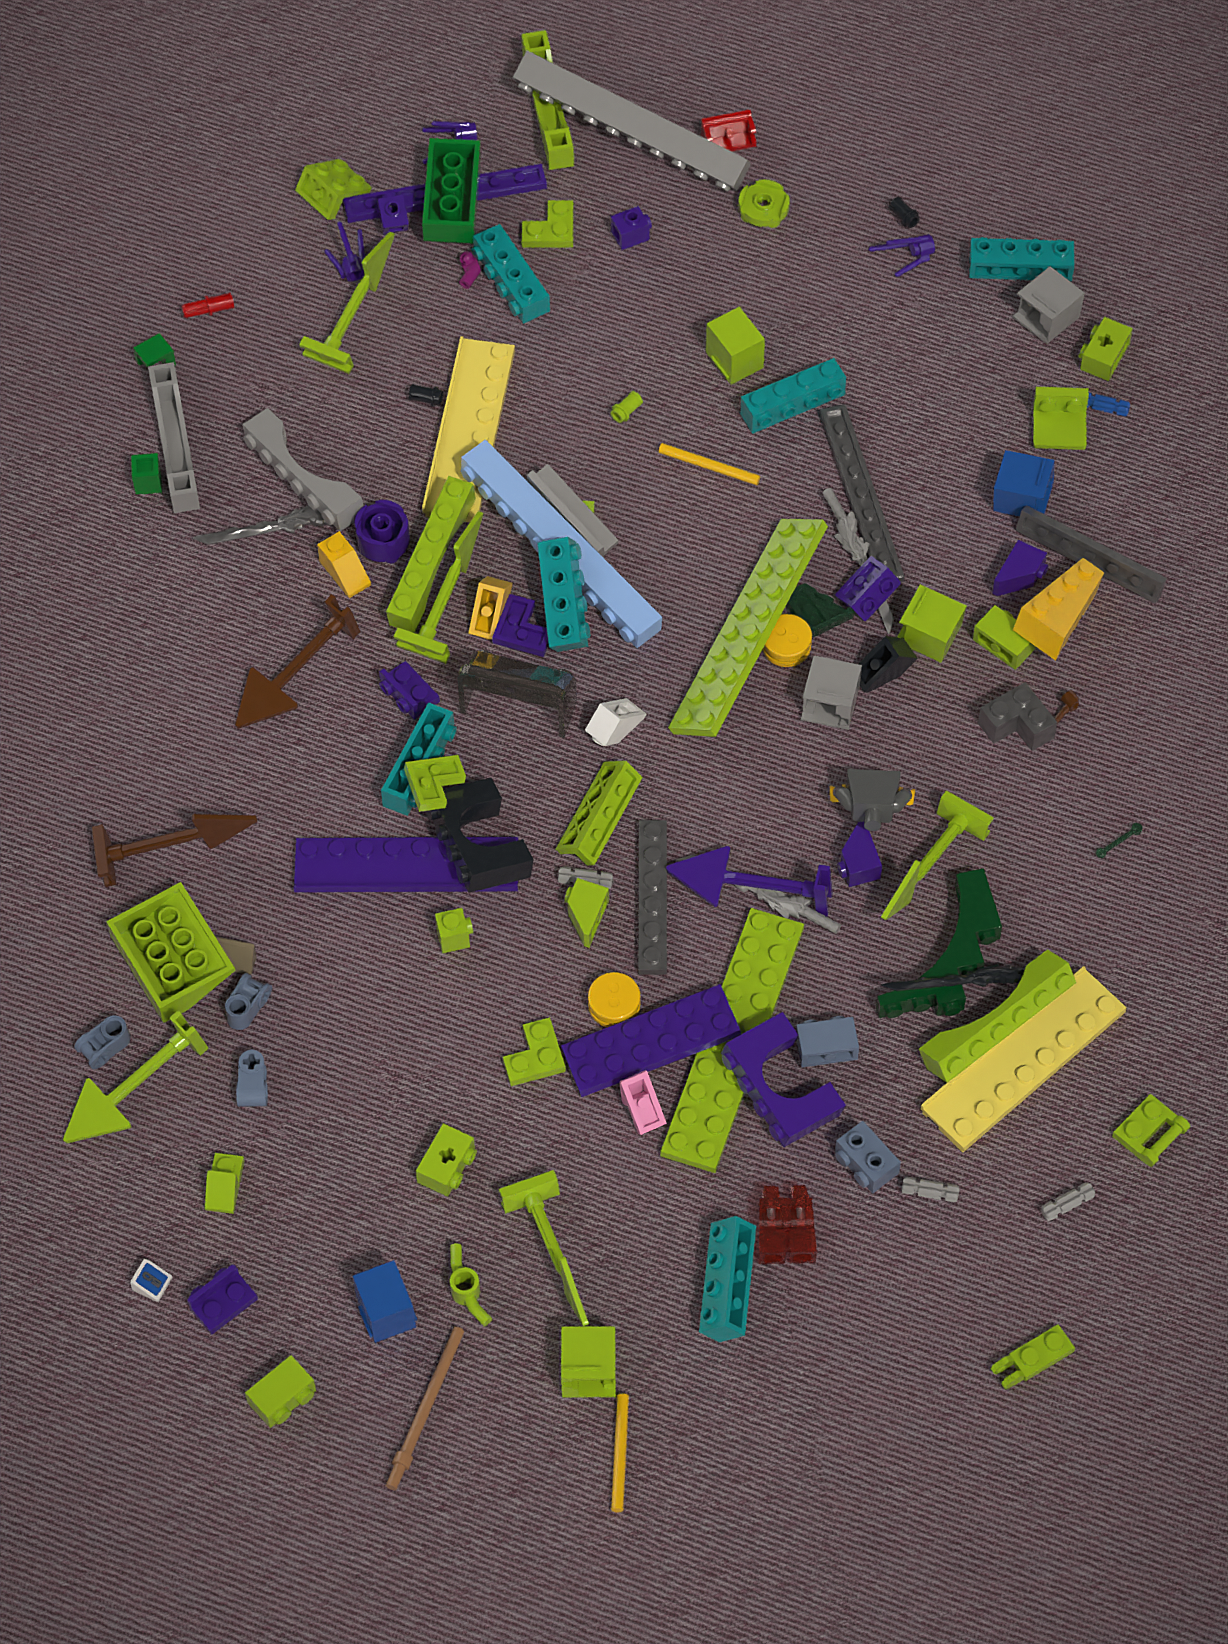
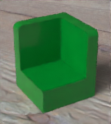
[133,333,176,367]
[131,453,162,495]

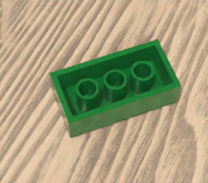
[422,138,481,243]

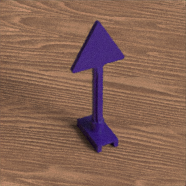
[666,846,833,917]

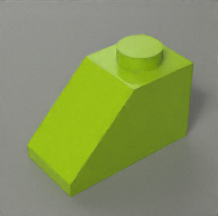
[564,878,609,948]

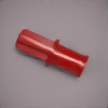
[182,292,234,318]

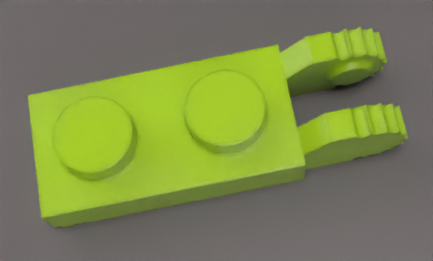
[991,1324,1075,1389]

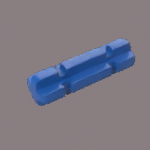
[1087,392,1130,416]

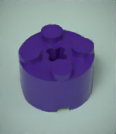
[355,500,410,564]

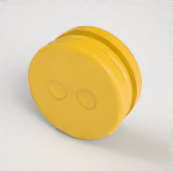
[762,614,812,667]
[588,972,641,1028]

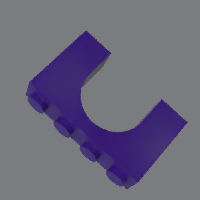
[721,1012,846,1147]

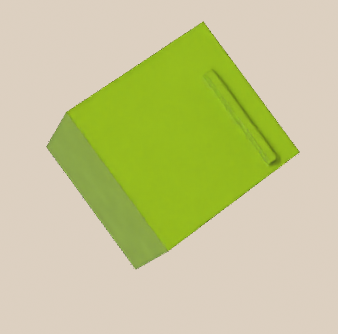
[706,306,765,385]
[897,584,967,663]
[561,1326,616,1398]

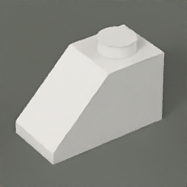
[585,698,646,746]

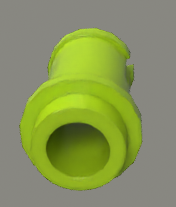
[610,391,643,423]

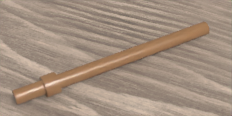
[385,1327,465,1490]

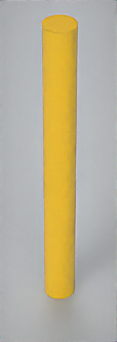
[658,443,761,485]
[611,1394,629,1512]

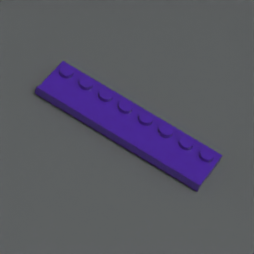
[294,837,519,892]

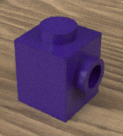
[378,193,409,235]
[611,206,652,250]

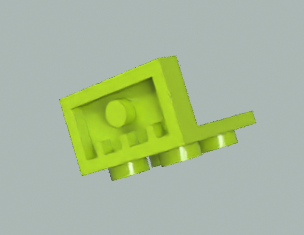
[295,159,372,220]
[1033,387,1089,450]

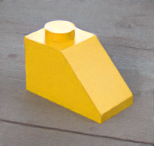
[317,531,371,598]
[468,576,513,640]

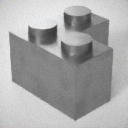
[978,682,1057,751]

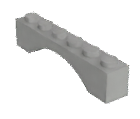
[148,362,200,513]
[242,408,364,532]

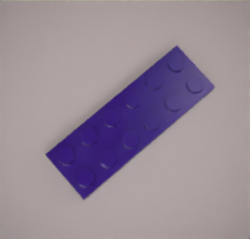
[561,984,741,1098]

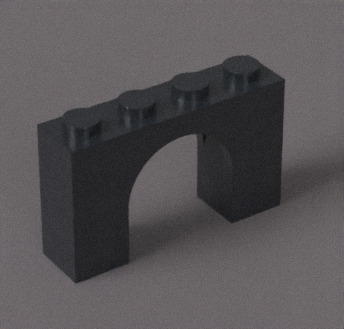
[426,778,534,893]

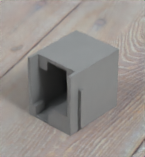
[1013,267,1085,344]
[801,656,862,730]

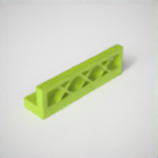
[556,761,643,866]

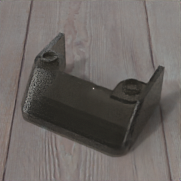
[457,650,577,738]

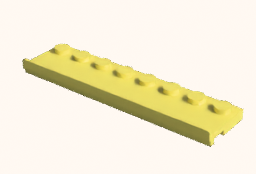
[422,336,515,522]
[921,966,1127,1153]

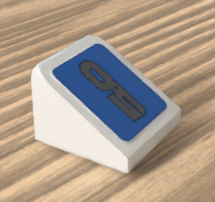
[131,1259,173,1302]

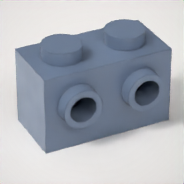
[796,1016,859,1068]
[835,1121,901,1194]

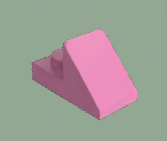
[619,1070,667,1135]

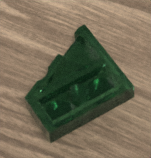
[786,583,855,638]

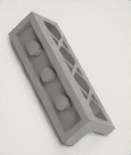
[527,464,619,557]

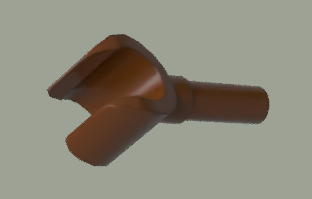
[1054,690,1079,724]

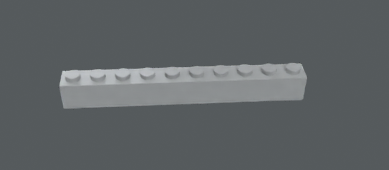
[513,51,751,192]

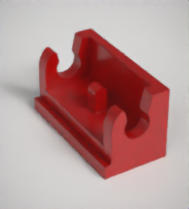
[701,109,757,152]

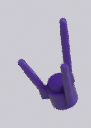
[422,121,477,164]
[324,221,365,281]
[868,234,935,277]

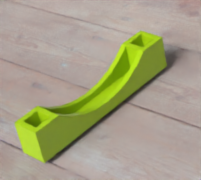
[522,30,574,170]
[386,476,476,633]
[919,949,1076,1083]

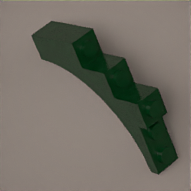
[876,868,1002,1018]

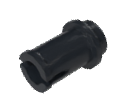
[889,197,920,228]
[408,383,443,407]

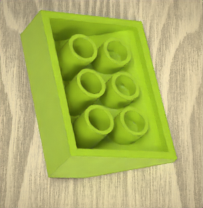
[106,882,235,1023]

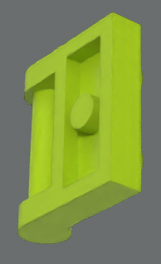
[1112,1094,1190,1167]

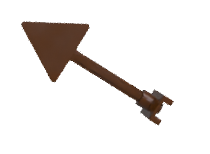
[235,594,360,729]
[92,814,257,887]

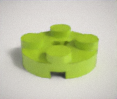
[739,180,790,228]

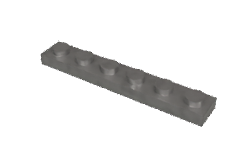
[1016,505,1167,603]
[638,820,667,975]

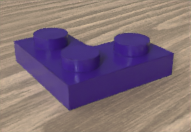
[492,594,549,657]

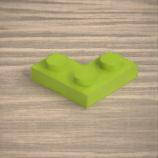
[522,200,573,248]
[404,755,466,812]
[503,1017,566,1086]

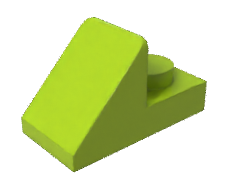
[205,1153,244,1214]

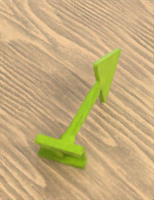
[299,232,395,374]
[393,511,483,664]
[881,790,994,920]
[63,1011,209,1143]
[499,1170,589,1326]

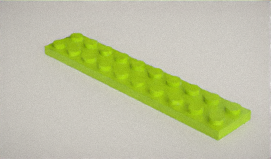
[668,519,828,737]
[661,908,804,1173]

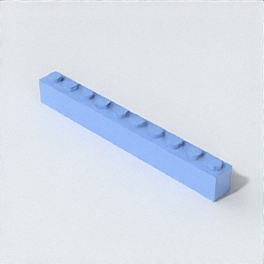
[461,439,662,648]

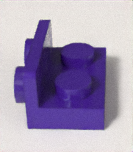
[835,556,901,621]
[379,661,440,720]
[187,1264,258,1335]

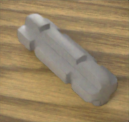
[558,867,613,889]
[902,1176,959,1202]
[1041,1182,1095,1221]

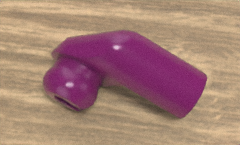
[459,251,481,289]

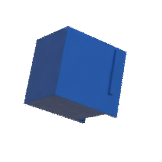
[993,450,1055,516]
[353,1260,417,1343]

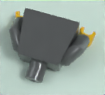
[829,769,916,831]

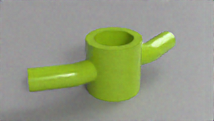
[450,1244,492,1327]

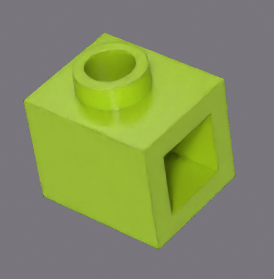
[435,908,473,953]

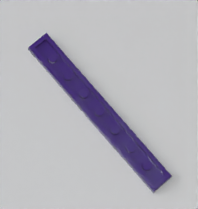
[343,164,547,223]

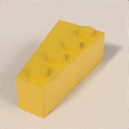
[1013,558,1104,661]

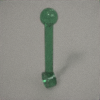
[1096,823,1143,859]

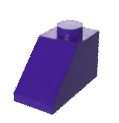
[992,540,1049,596]
[837,822,882,887]

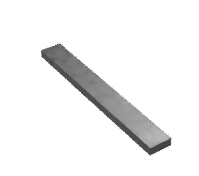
[820,404,904,582]

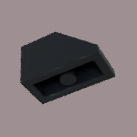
[858,636,918,693]

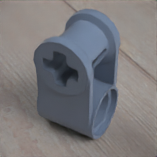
[225,973,272,1030]
[74,1015,131,1069]
[236,1050,268,1107]

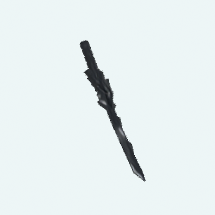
[881,964,1026,991]

